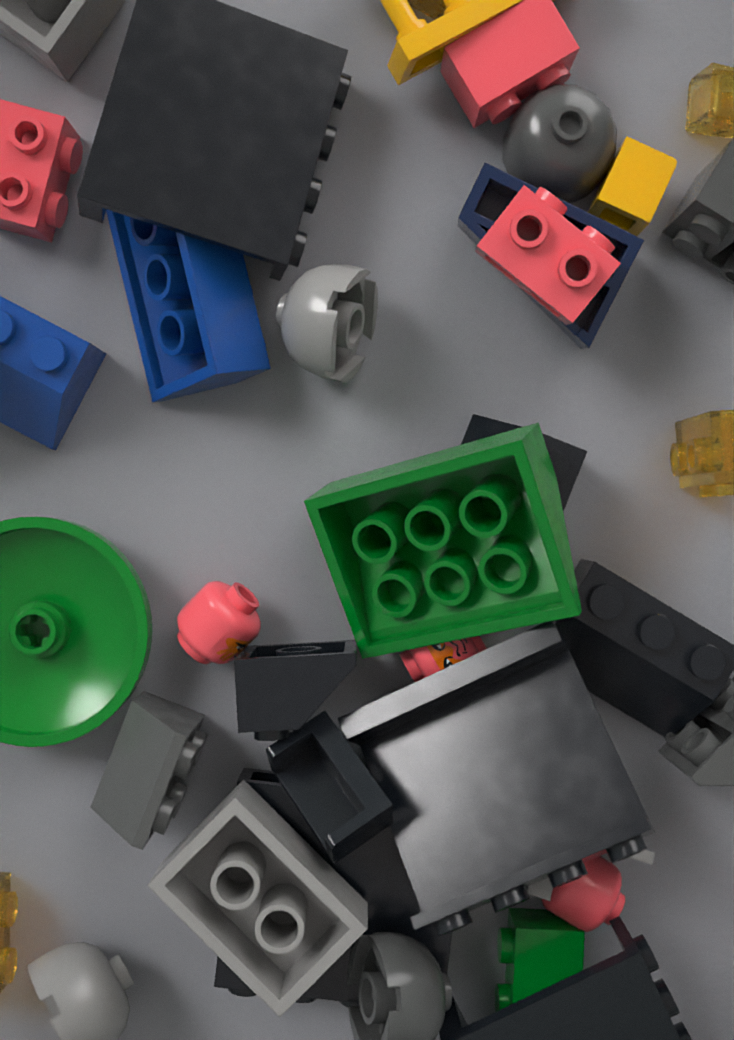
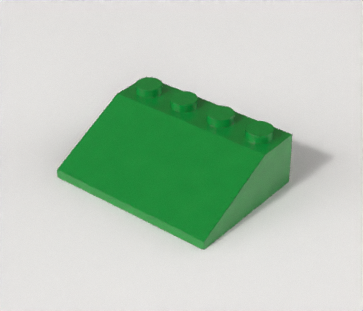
[304,422,582,659]

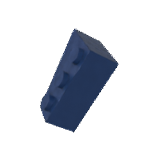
[458,162,644,349]

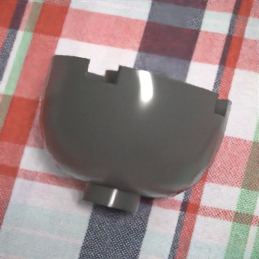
[502,84,617,203]
[347,932,452,1040]

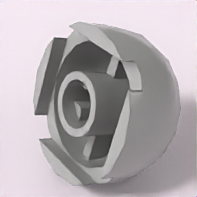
[276,264,378,383]
[27,942,135,1040]

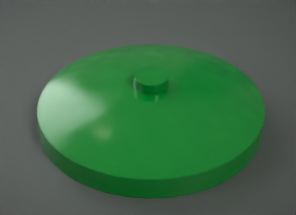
[0,517,152,747]

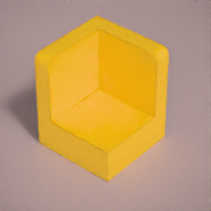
[588,136,677,236]

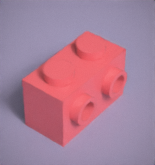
[440,0,580,128]
[0,99,83,243]
[475,185,621,325]

